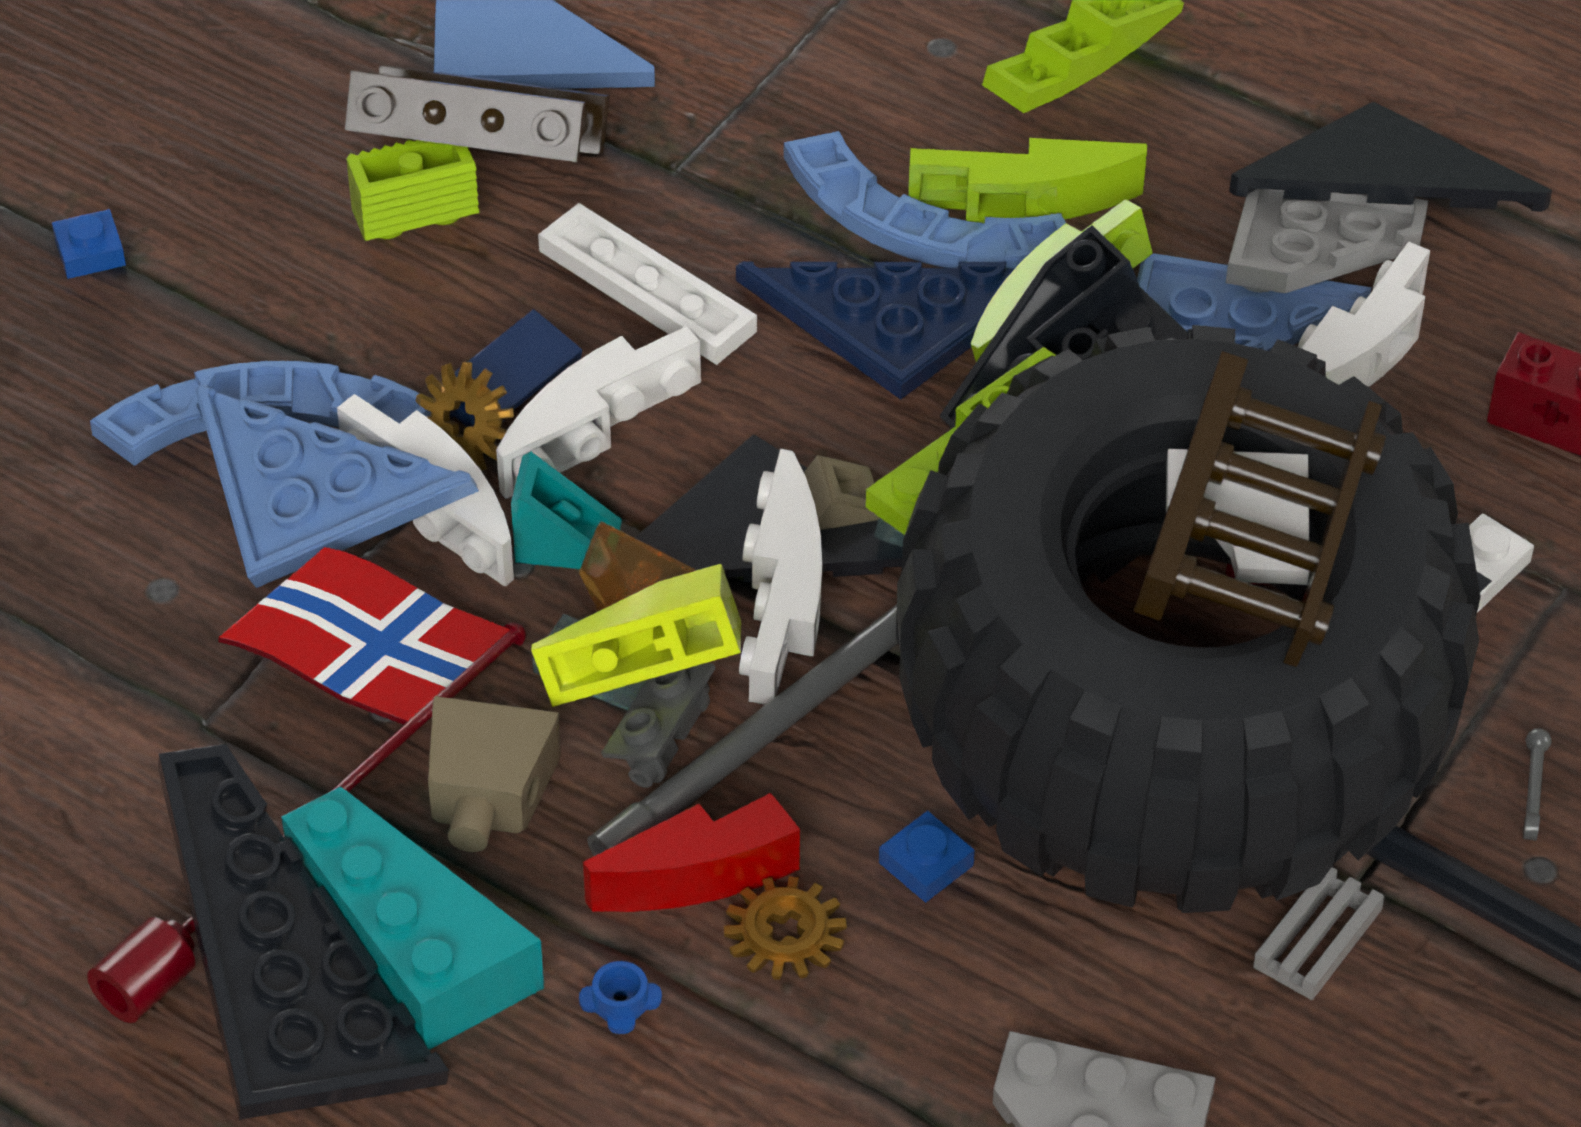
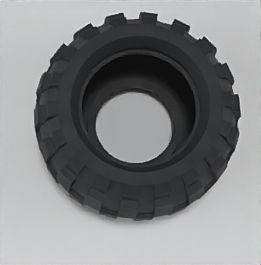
[896,325,1481,913]

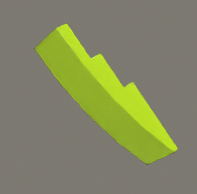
[982,0,1184,113]

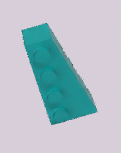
[281,786,544,1050]

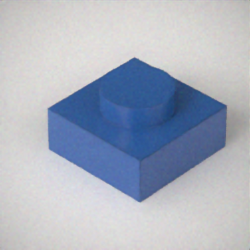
[52,209,126,279]
[879,810,975,903]

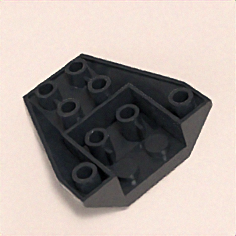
[940,225,1188,430]

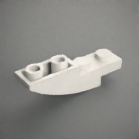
[1298,242,1430,387]
[496,326,701,499]
[337,394,514,587]
[739,449,822,705]

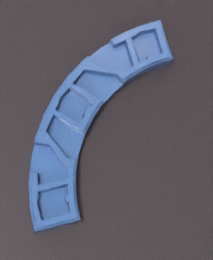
[784,131,1066,269]
[90,361,431,466]

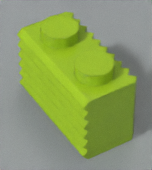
[346,140,479,241]

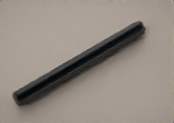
[1366,826,1581,973]

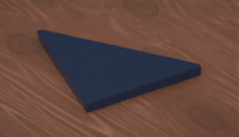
[736,261,1014,400]

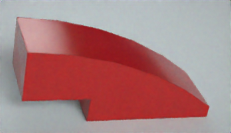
[583,793,800,912]

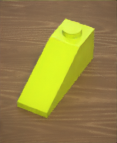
[531,564,741,707]

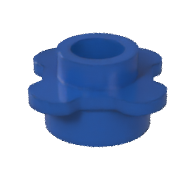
[579,961,662,1034]

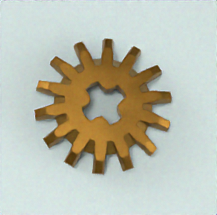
[415,362,514,471]
[724,876,847,980]

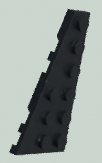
[158,744,449,1120]

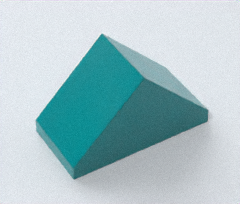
[511,451,622,571]

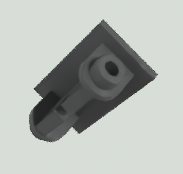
[601,663,716,788]

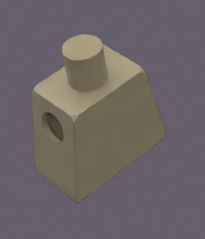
[428,696,561,852]

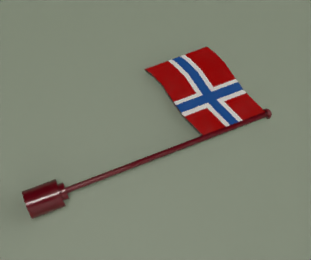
[87,547,526,1023]

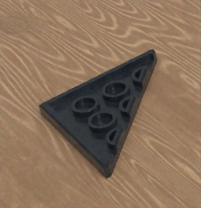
[1229,102,1552,212]
[595,434,904,592]

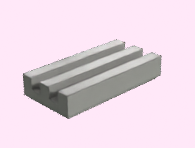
[1253,867,1385,1000]

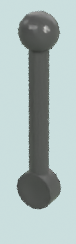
[1523,728,1552,841]

